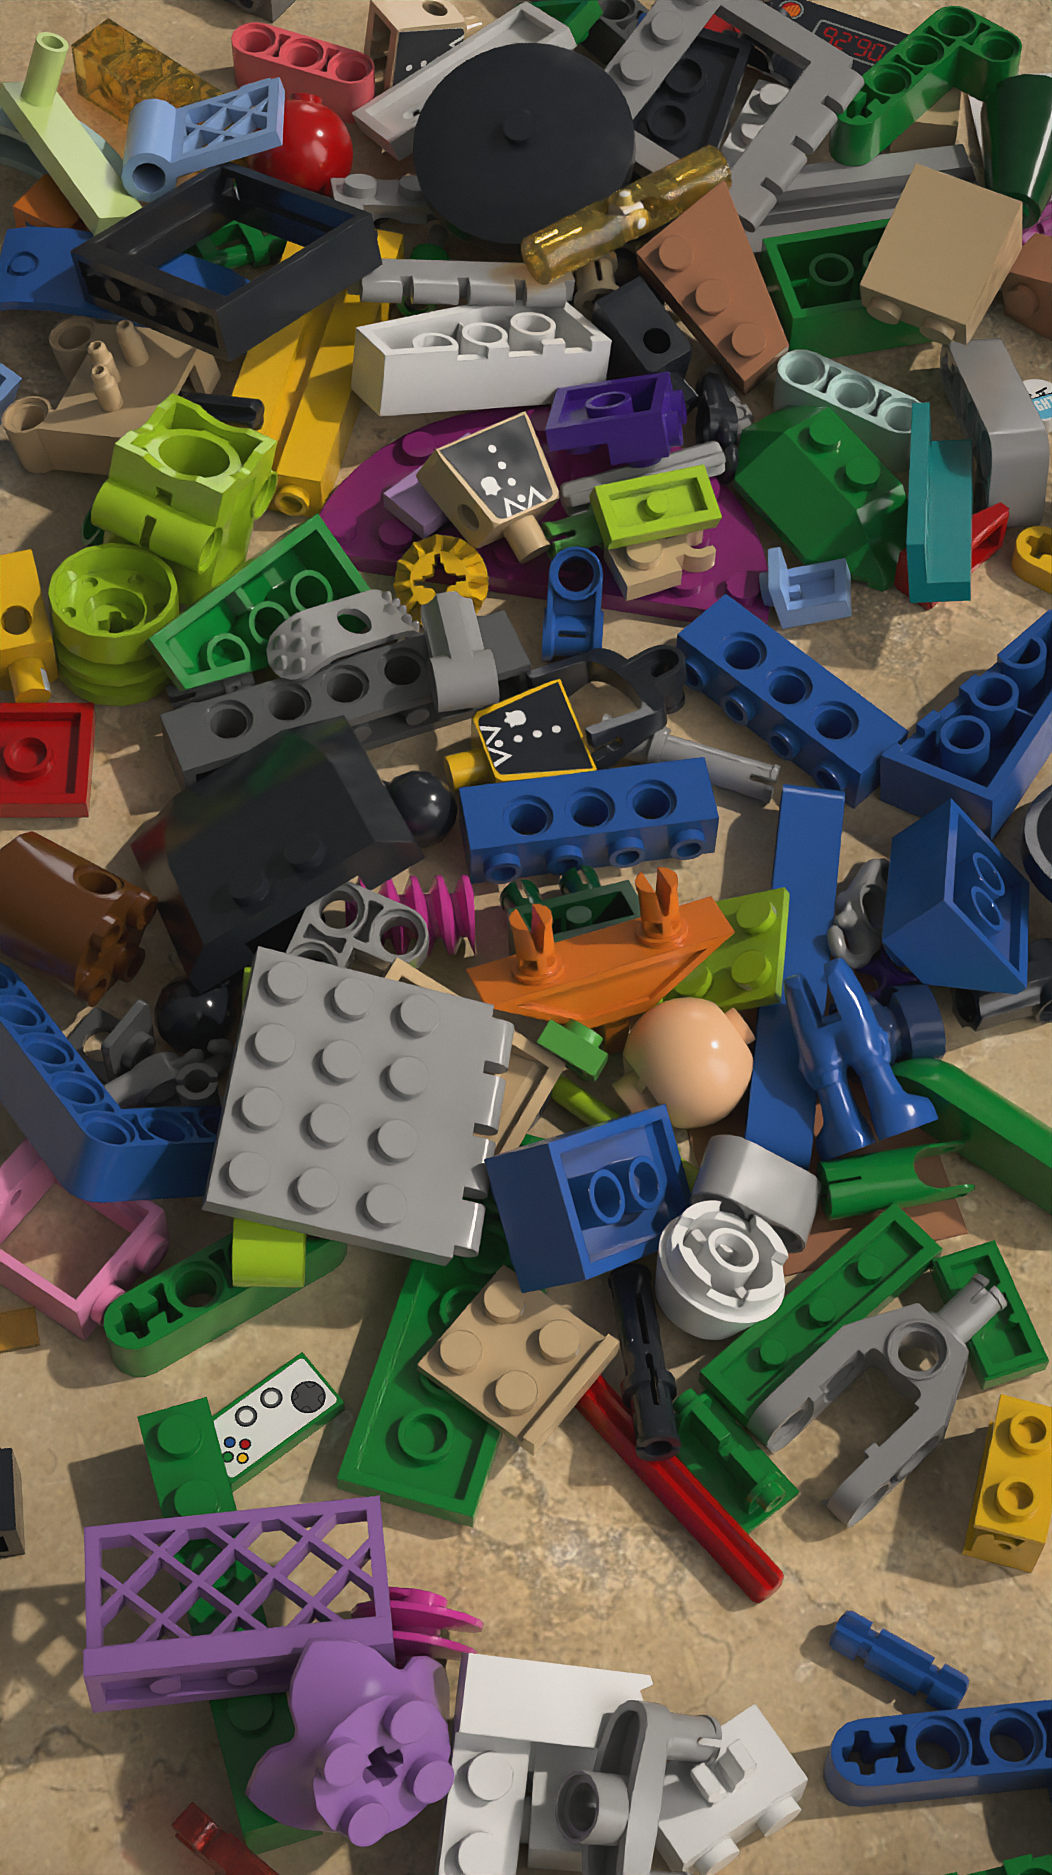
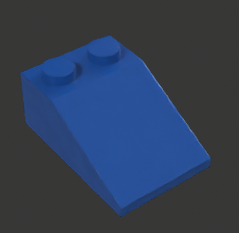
[484,1104,691,1293]

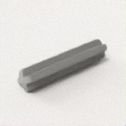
[560,441,726,516]

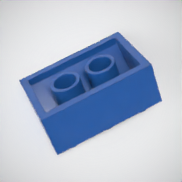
[882,798,1030,995]

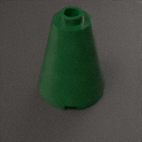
[980,74,1052,229]

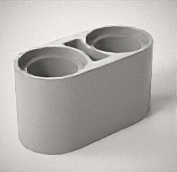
[689,1135,823,1254]

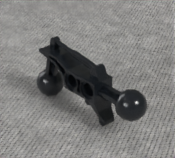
[154,770,458,1053]

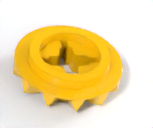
[393,534,489,626]

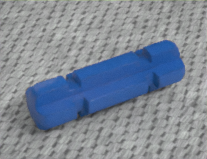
[829,1610,970,1711]

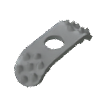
[266,589,420,682]

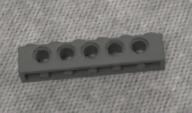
[160,610,531,791]

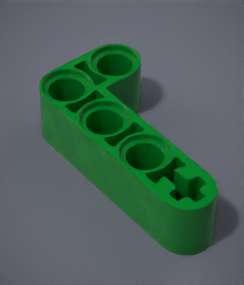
[829,6,1022,166]
[103,1232,348,1377]

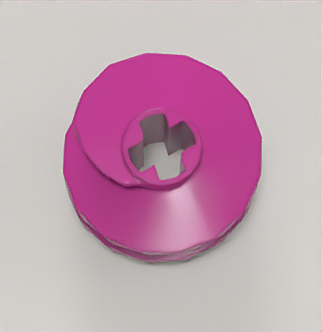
[351,1587,484,1669]

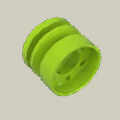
[48,543,179,707]

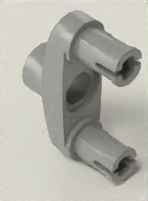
[555,1700,722,1875]

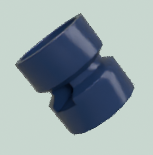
[829,979,946,1084]

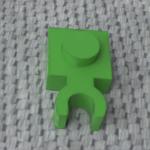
[537,1018,608,1083]

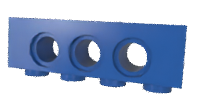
[676,594,909,809]
[459,757,719,884]

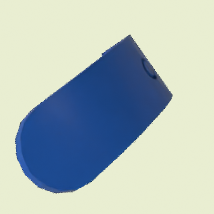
[0,227,250,355]

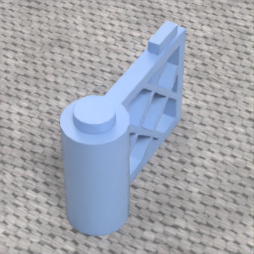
[121,77,285,203]

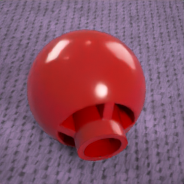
[246,93,353,198]

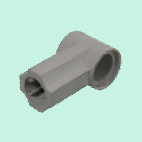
[421,591,499,713]

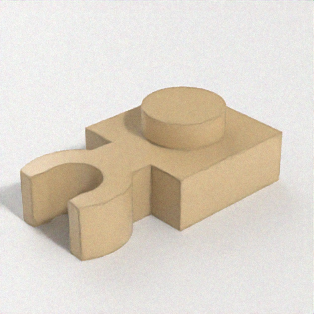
[604,530,716,601]

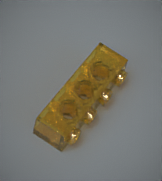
[71,18,247,182]

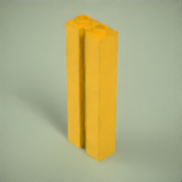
[231,229,404,517]

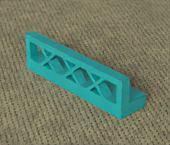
[906,402,973,603]

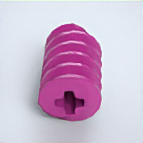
[345,875,475,956]

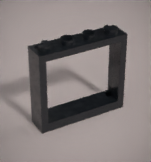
[70,162,383,362]

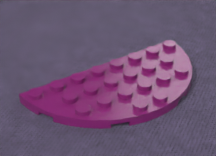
[319,405,769,624]

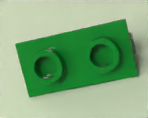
[673,1388,799,1534]

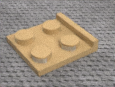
[417,1264,620,1456]

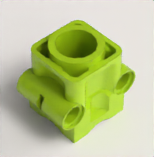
[91,393,278,606]

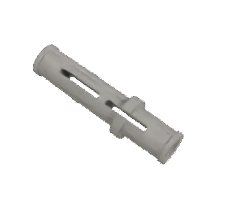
[594,713,781,804]

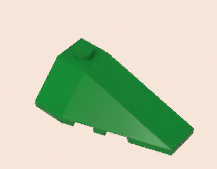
[144,513,371,692]

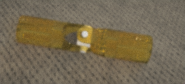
[521,145,732,285]

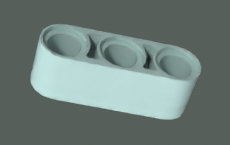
[772,350,921,472]

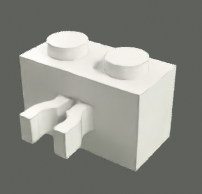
[655,1704,808,1875]

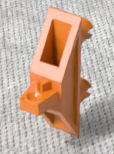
[465,867,735,1055]

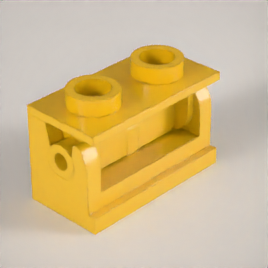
[961,1394,1052,1573]

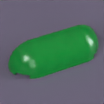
[891,1058,1052,1215]

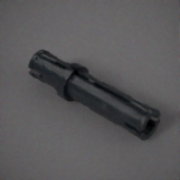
[608,1263,681,1462]

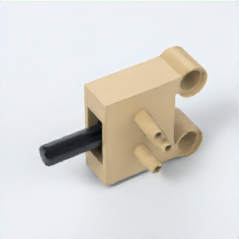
[2,316,265,476]

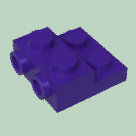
[545,372,687,468]

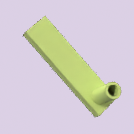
[0,32,142,236]

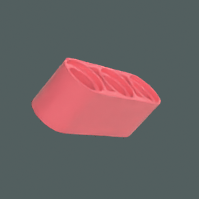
[231,22,376,124]

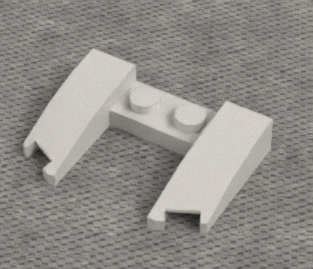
[435,1652,653,1875]

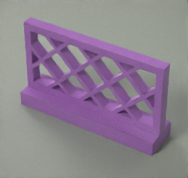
[83,1495,396,1713]

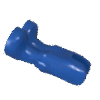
[783,958,939,1161]

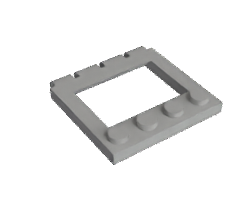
[604,0,865,233]
[329,174,575,308]

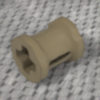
[568,244,620,321]

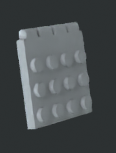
[201,946,515,1266]

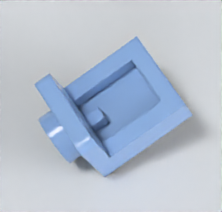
[759,547,852,629]

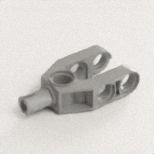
[747,1273,1007,1528]

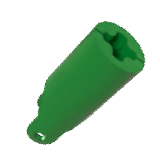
[816,1141,975,1221]

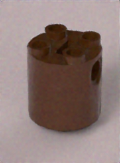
[0,831,159,1007]

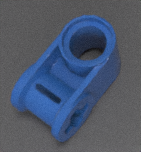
[541,546,604,662]

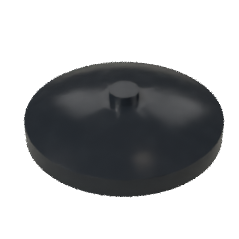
[413,43,636,255]

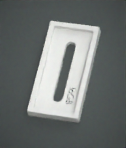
[352,1,577,161]

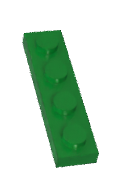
[698,1203,943,1430]

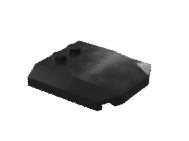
[130,715,425,994]

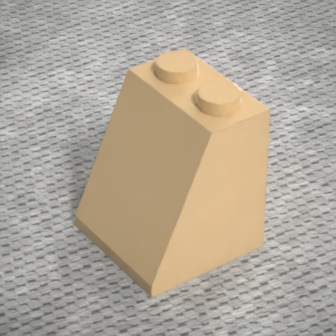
[860,163,1022,346]

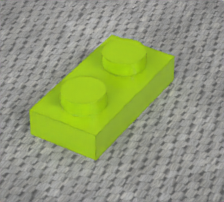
[589,464,722,550]

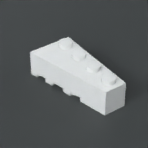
[351,300,612,416]

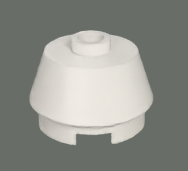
[654,1200,788,1340]

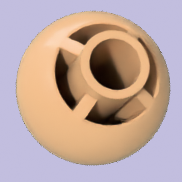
[611,997,756,1129]

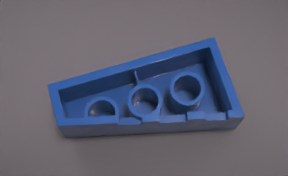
[880,609,1052,843]

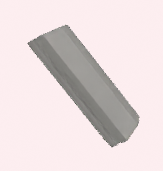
[710,144,979,267]

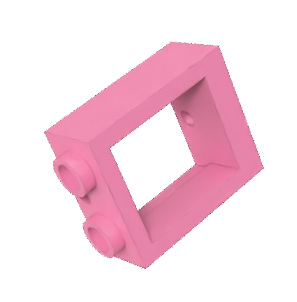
[0,1137,170,1341]

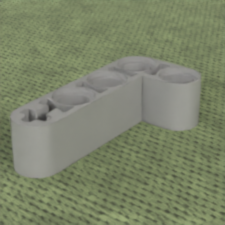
[940,338,1050,528]
[286,881,429,970]

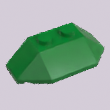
[733,405,908,592]

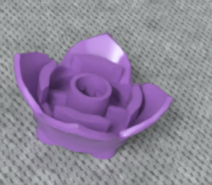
[245,1638,454,1847]

